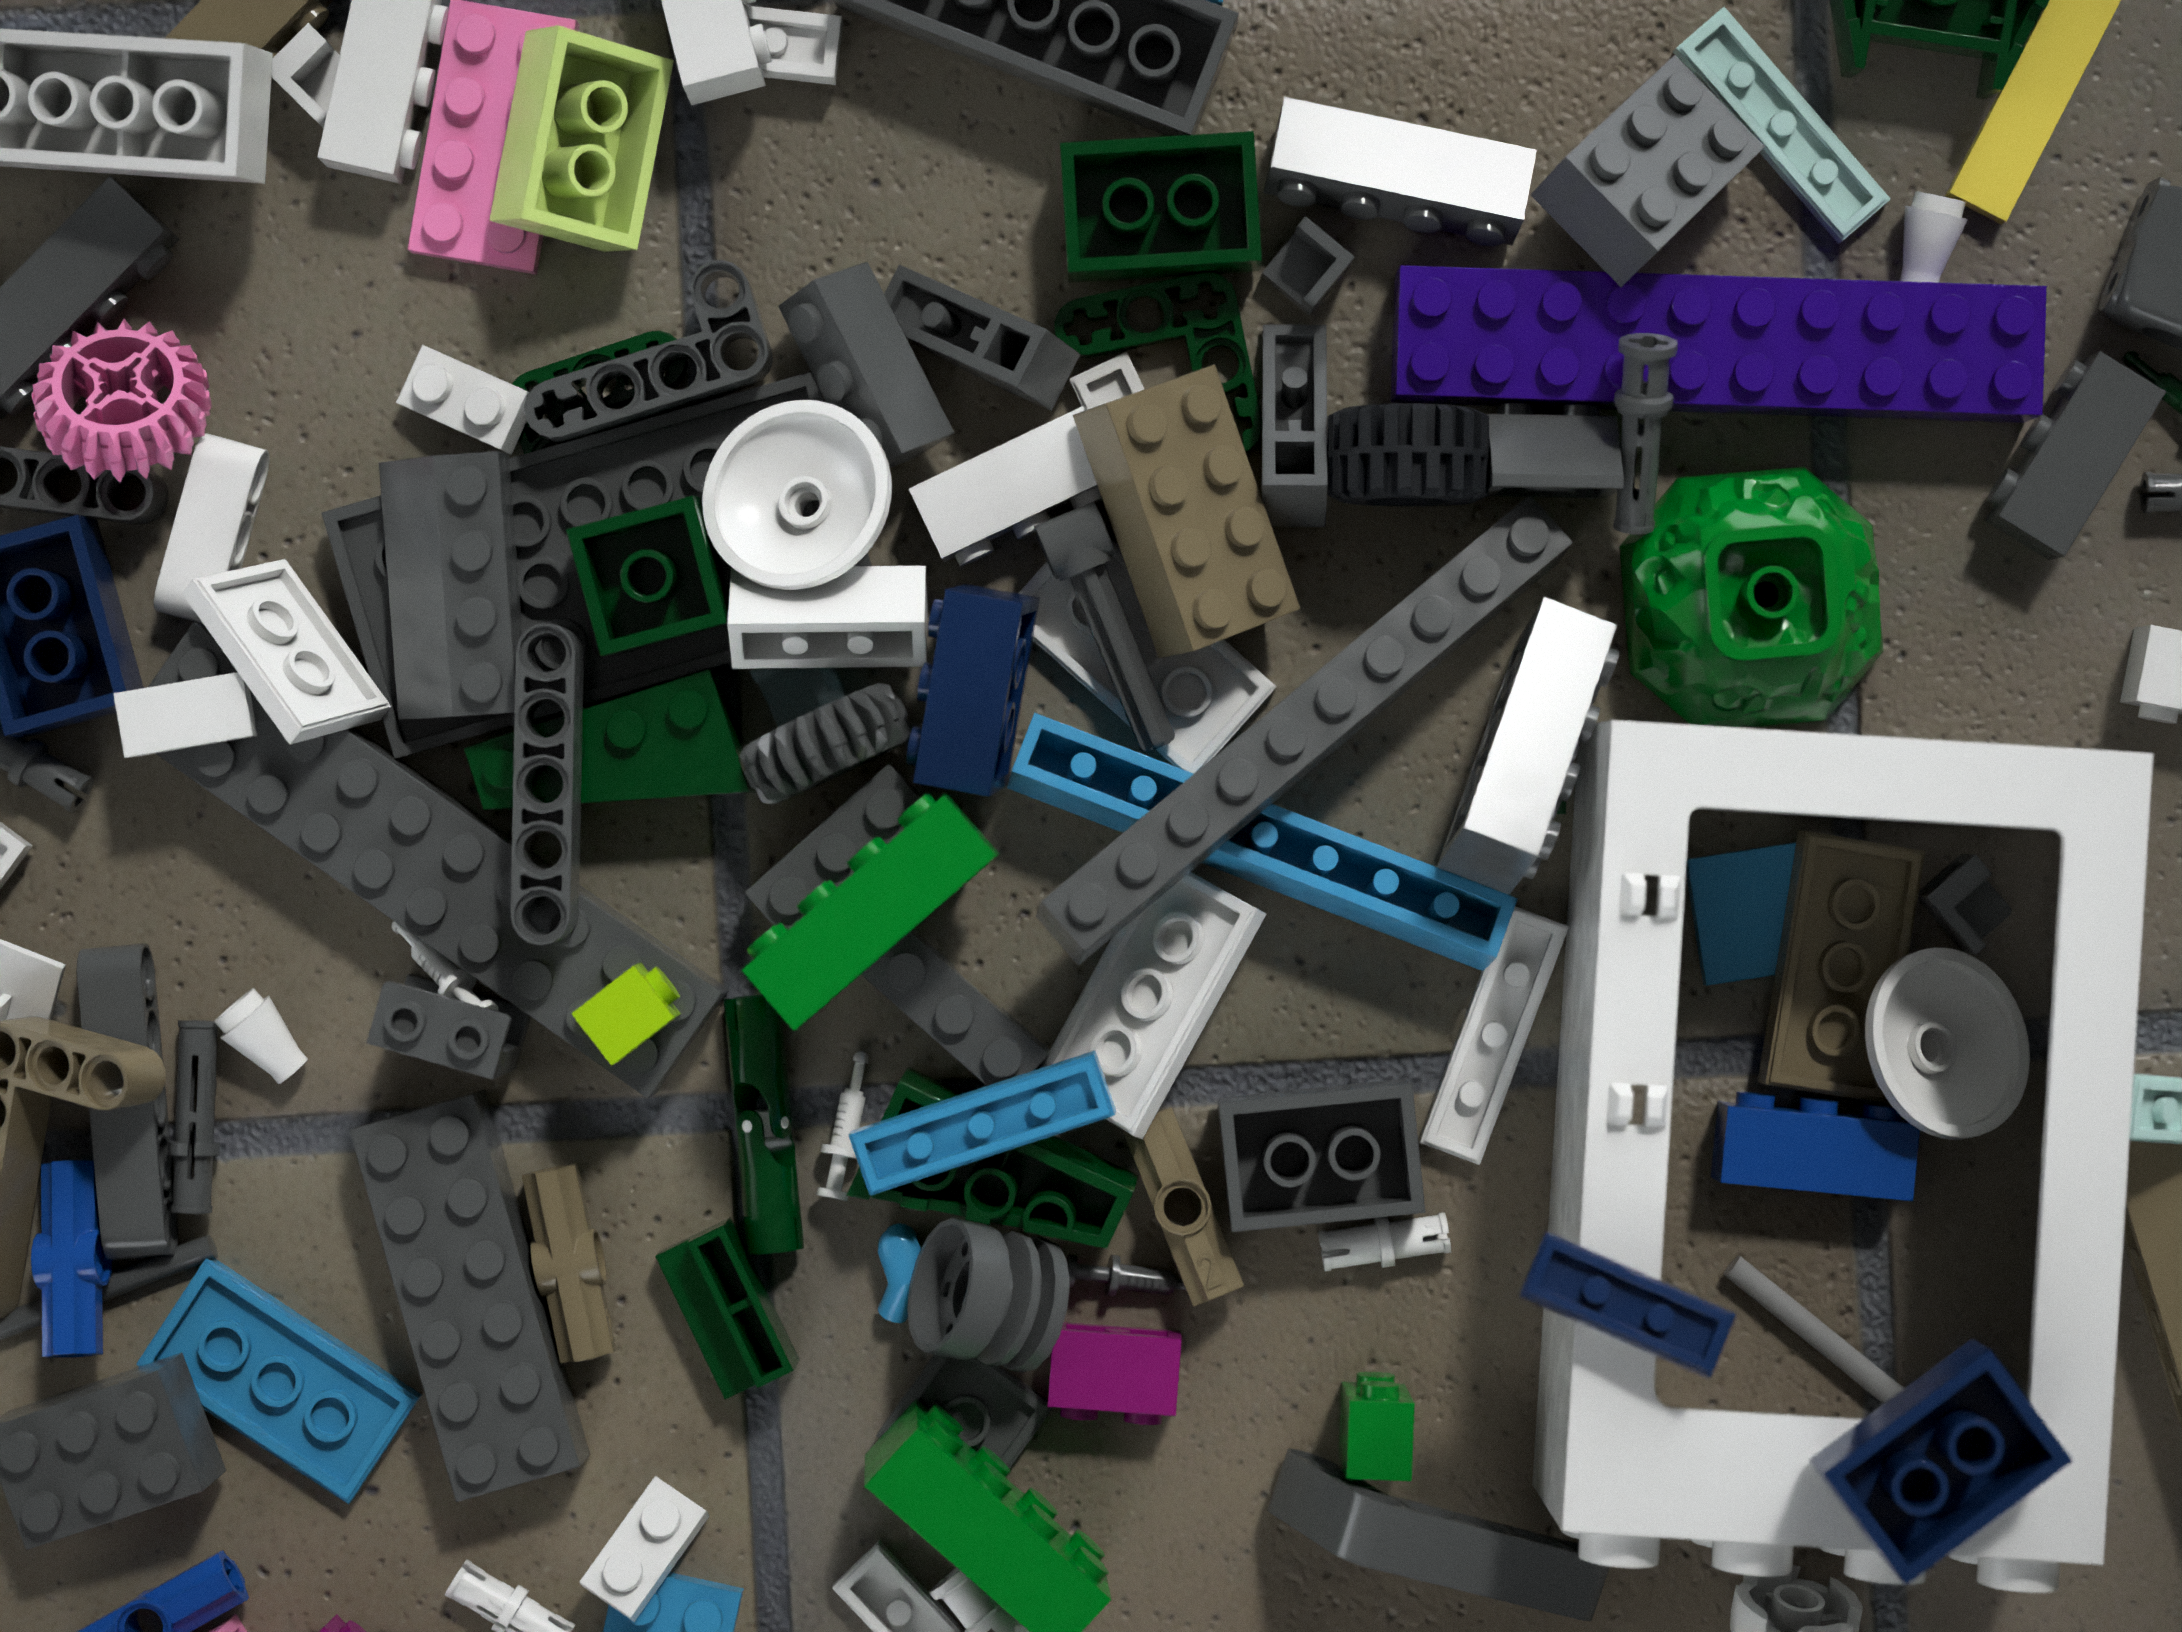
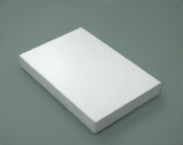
[182,559,391,745]

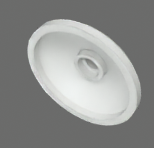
[702,400,892,590]
[1865,947,2030,1140]

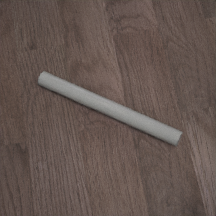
[1724,1255,1905,1404]

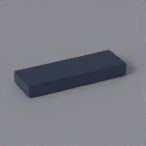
[1518,1232,1736,1379]

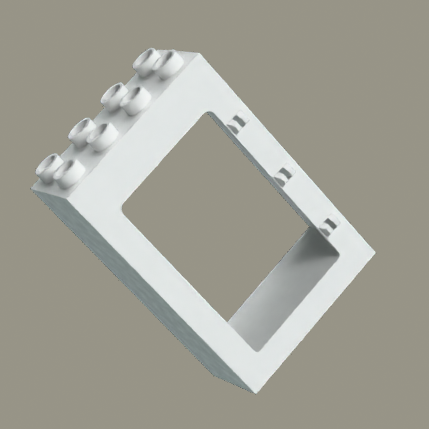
[1532,720,2153,1593]

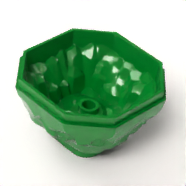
[1619,467,1884,728]

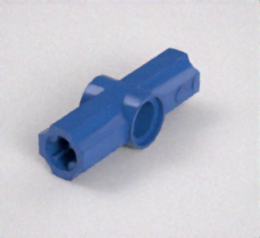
[31,1160,112,1358]
[76,1550,249,1632]

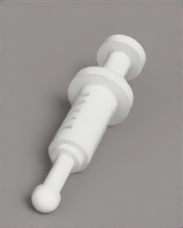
[392,921,499,1011]
[816,1051,869,1201]

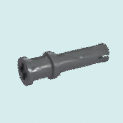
[1613,333,1678,535]

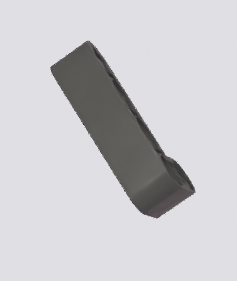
[524,260,773,444]

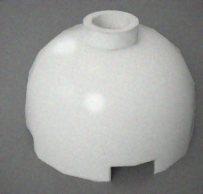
[1730,1565,1863,1632]

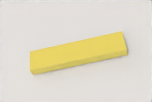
[1945,0,2121,225]

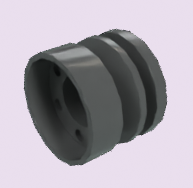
[907,1218,1070,1373]

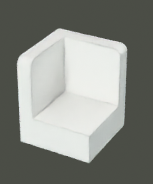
[271,23,340,128]

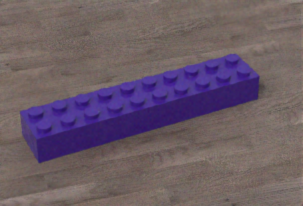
[1391,265,2047,423]

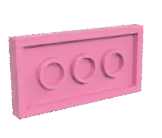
[407,0,580,275]

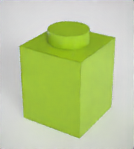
[571,963,681,1066]

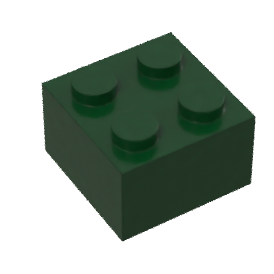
[566,496,729,656]

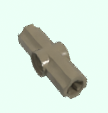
[1121,1107,1244,1307]
[521,1163,616,1364]

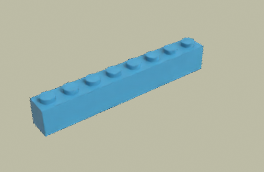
[1007,712,1518,971]

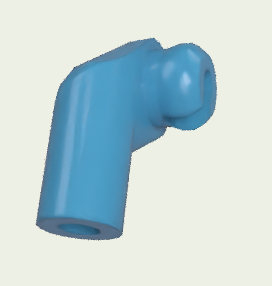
[877,1223,921,1323]

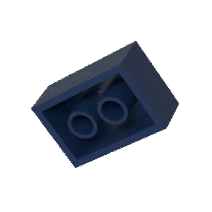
[0,514,144,738]
[906,584,1040,797]
[1808,1339,2073,1585]

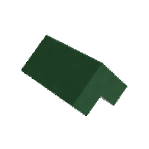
[655,1217,800,1400]

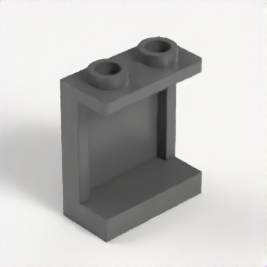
[366,974,531,1080]

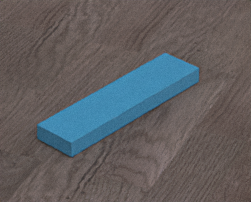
[848,1051,1116,1196]

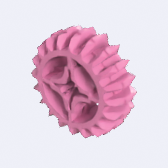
[32,318,212,483]

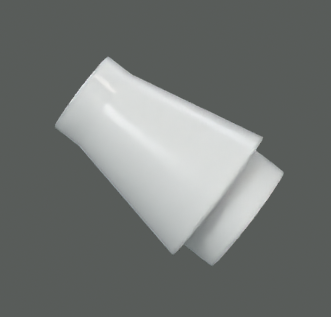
[1900,191,1968,282]
[214,988,308,1084]

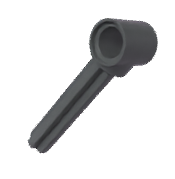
[1034,502,1175,752]

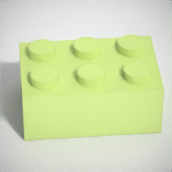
[489,25,674,252]

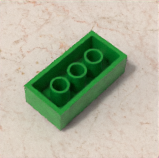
[742,794,1000,1031]
[864,1399,1112,1632]

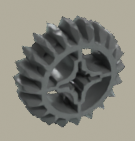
[740,683,912,804]

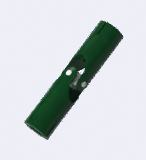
[723,994,804,1255]

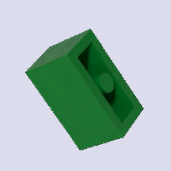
[1339,1372,1415,1481]

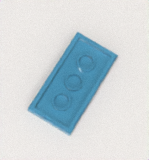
[136,1258,422,1504]

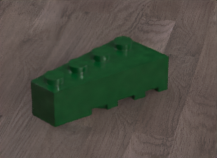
[464,669,756,810]
[846,1067,1138,1249]

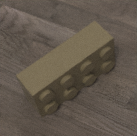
[1073,364,1300,658]

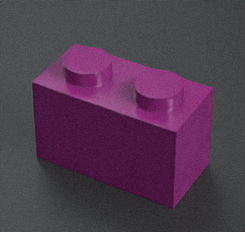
[1048,1322,1182,1425]

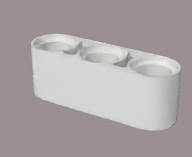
[154,433,270,624]

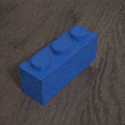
[1711,1092,1920,1201]

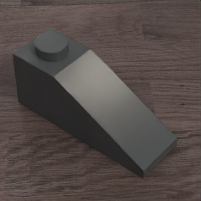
[884,265,1080,411]
[1262,325,1327,527]

